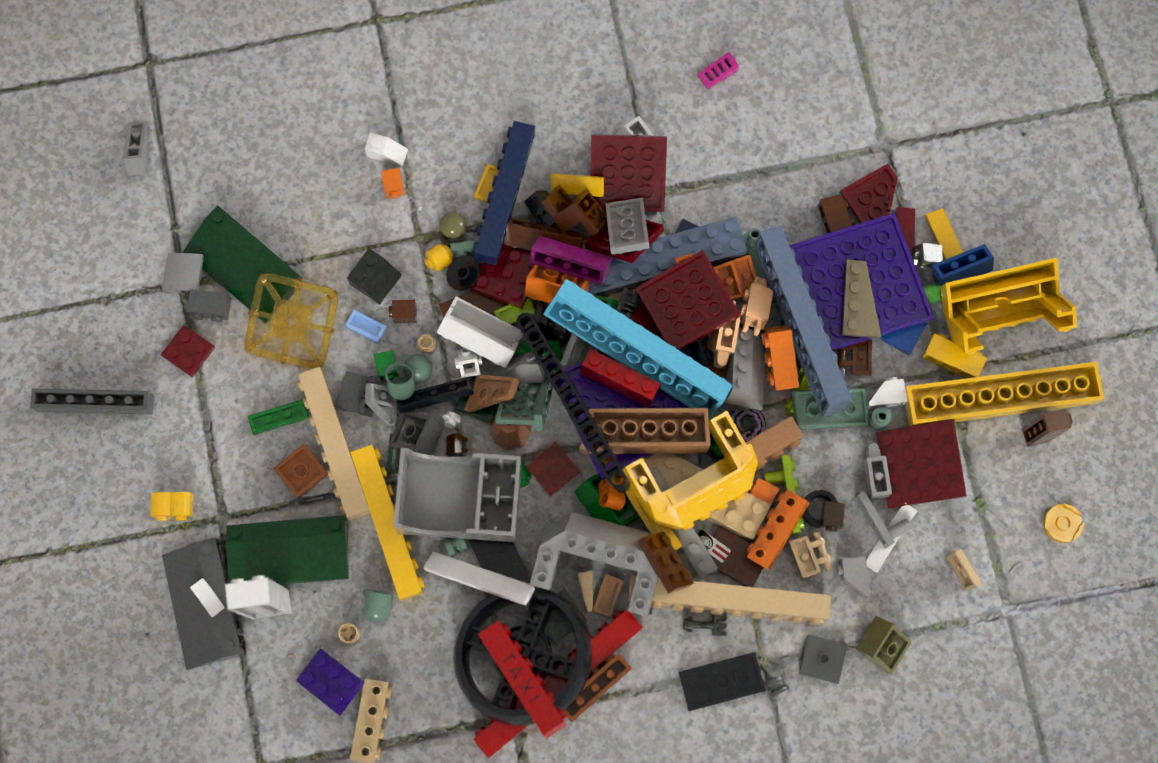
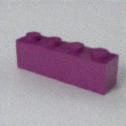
[530,236,612,285]

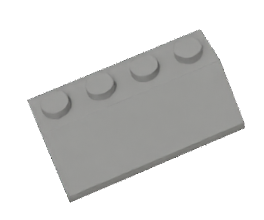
[725,327,765,411]

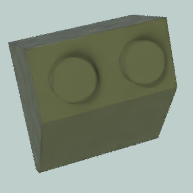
[855,616,912,675]

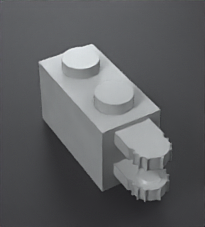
[863,443,892,500]

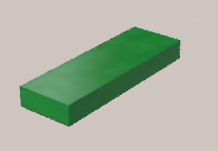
[248,399,309,435]

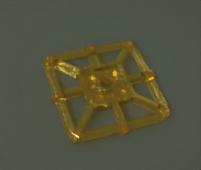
[244,273,338,369]

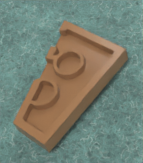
[464,375,520,413]

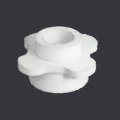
[442,412,461,429]

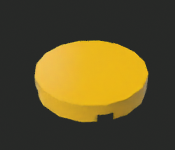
[1043,504,1084,543]

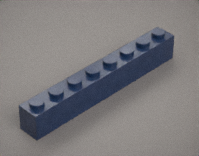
[472,121,536,266]

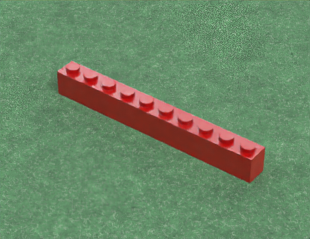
[473,609,643,759]

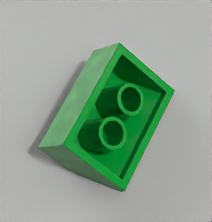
[574,473,639,527]

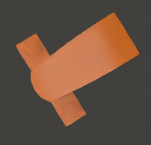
[674,253,757,299]

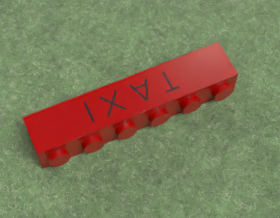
[478,621,567,739]

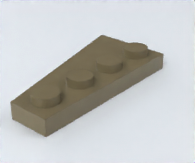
[842,259,881,339]

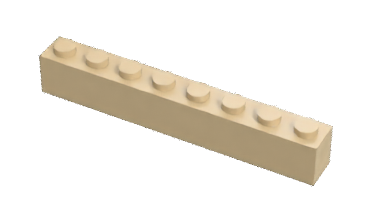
[297,367,370,521]

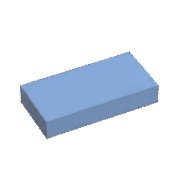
[344,309,387,344]

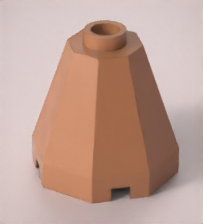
[490,410,531,450]

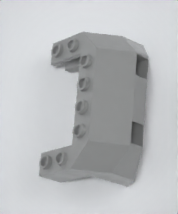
[529,512,658,617]

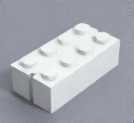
[437,297,523,368]

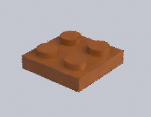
[274,444,328,499]

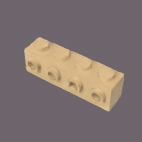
[350,679,393,763]

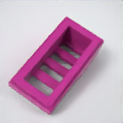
[697,52,739,90]

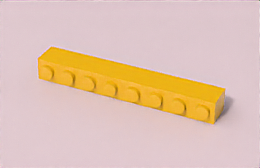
[350,445,425,601]

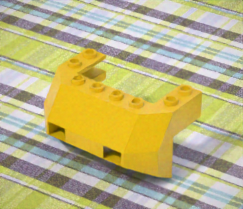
[940,257,1077,354]

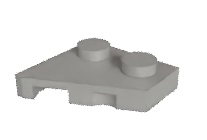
[365,383,397,427]

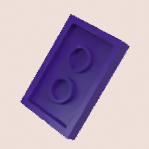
[296,648,365,716]

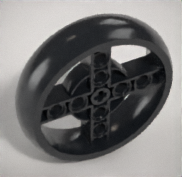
[453,586,593,726]

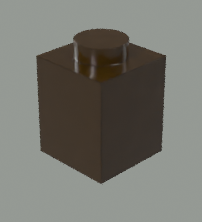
[820,501,845,532]

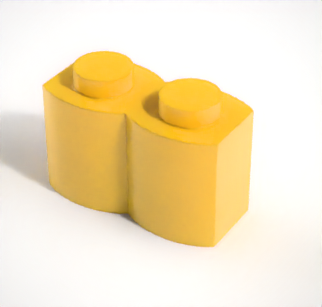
[150,492,194,522]

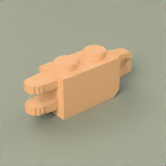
[740,276,773,336]
[711,301,740,369]

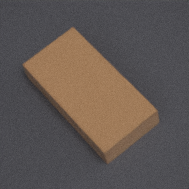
[592,574,624,618]

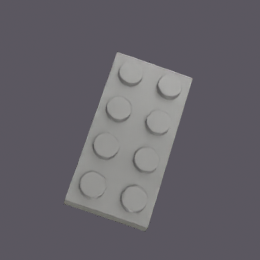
[605,197,650,255]

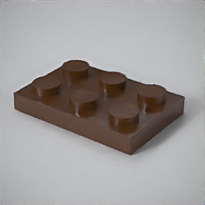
[638,532,694,594]

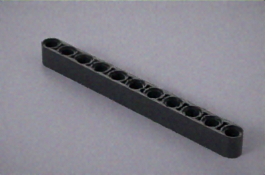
[516,313,631,493]

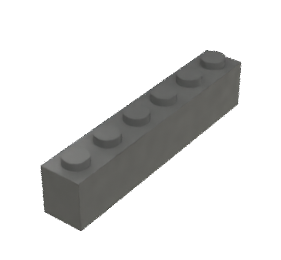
[30,388,154,415]

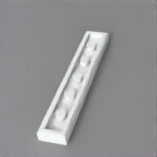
[423,552,535,606]

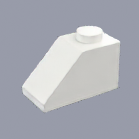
[365,132,408,167]
[867,377,907,410]

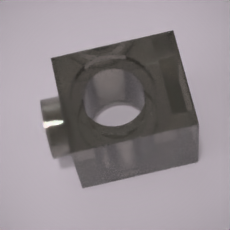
[912,243,943,268]

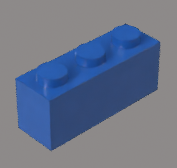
[932,244,994,286]

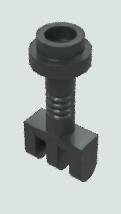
[683,615,727,636]

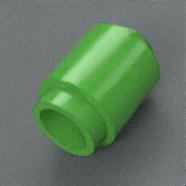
[923,283,941,304]

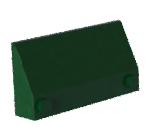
[183,205,304,324]
[226,515,349,585]

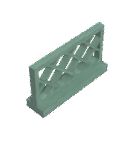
[495,371,553,431]

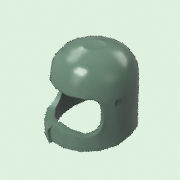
[385,363,415,400]
[362,589,393,622]

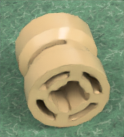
[338,623,360,644]

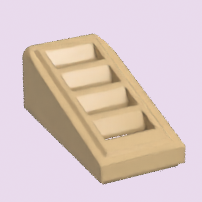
[577,570,594,613]

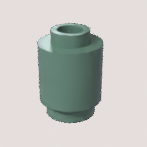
[869,407,891,430]

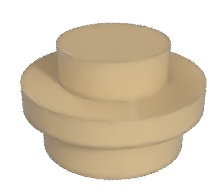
[417,334,436,353]

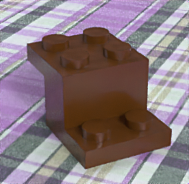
[541,184,607,236]

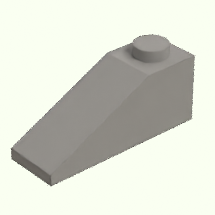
[123,121,149,176]
[492,352,546,383]

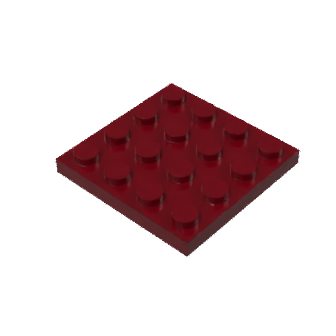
[590,134,667,212]
[636,250,741,351]
[876,419,967,509]

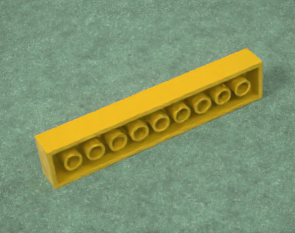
[905,362,1105,427]

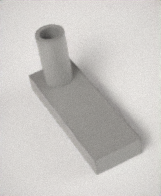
[855,491,912,549]

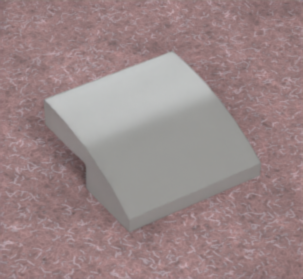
[162,253,204,293]

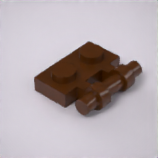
[837,339,872,376]

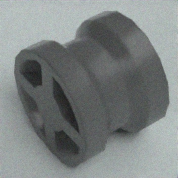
[765,674,790,697]

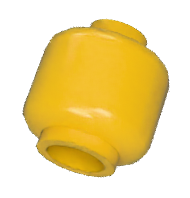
[424,244,453,272]

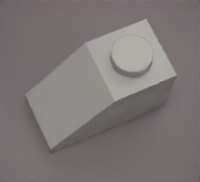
[837,556,871,598]

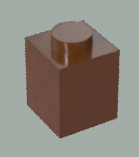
[389,300,417,323]

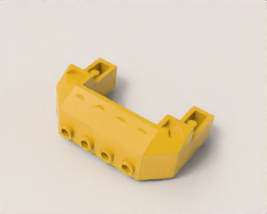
[624,411,758,531]

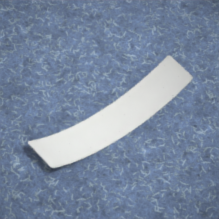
[866,503,918,573]

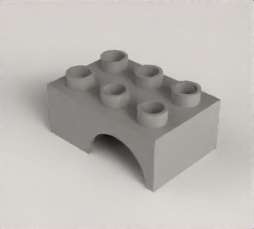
[393,448,522,542]

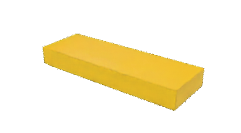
[550,173,604,197]
[925,208,963,260]

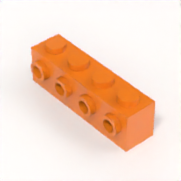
[747,489,810,571]

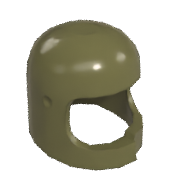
[439,212,467,247]

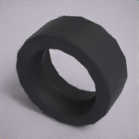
[802,490,838,528]

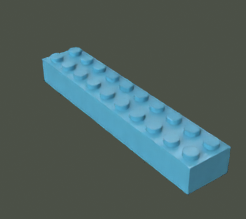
[543,279,732,417]

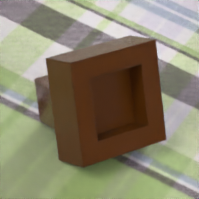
[446,433,468,456]

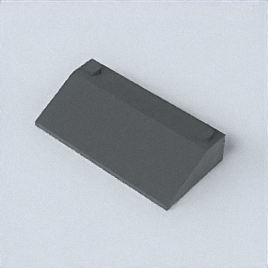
[162,537,246,670]

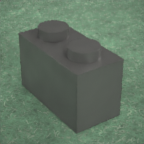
[186,289,232,322]

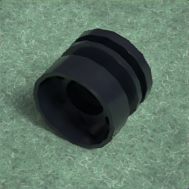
[533,301,569,347]

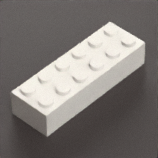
[225,575,292,620]

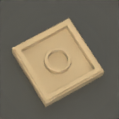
[946,549,982,590]

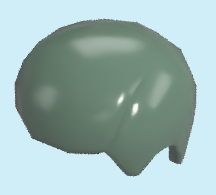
[403,354,432,383]

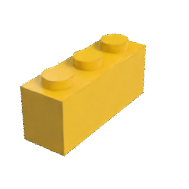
[921,333,987,379]

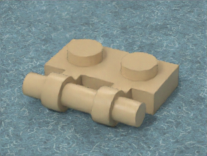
[788,532,833,579]

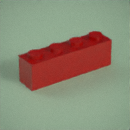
[580,349,660,408]

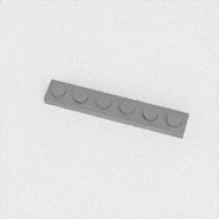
[650,467,718,578]

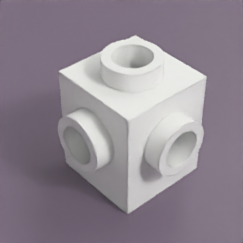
[454,348,483,378]

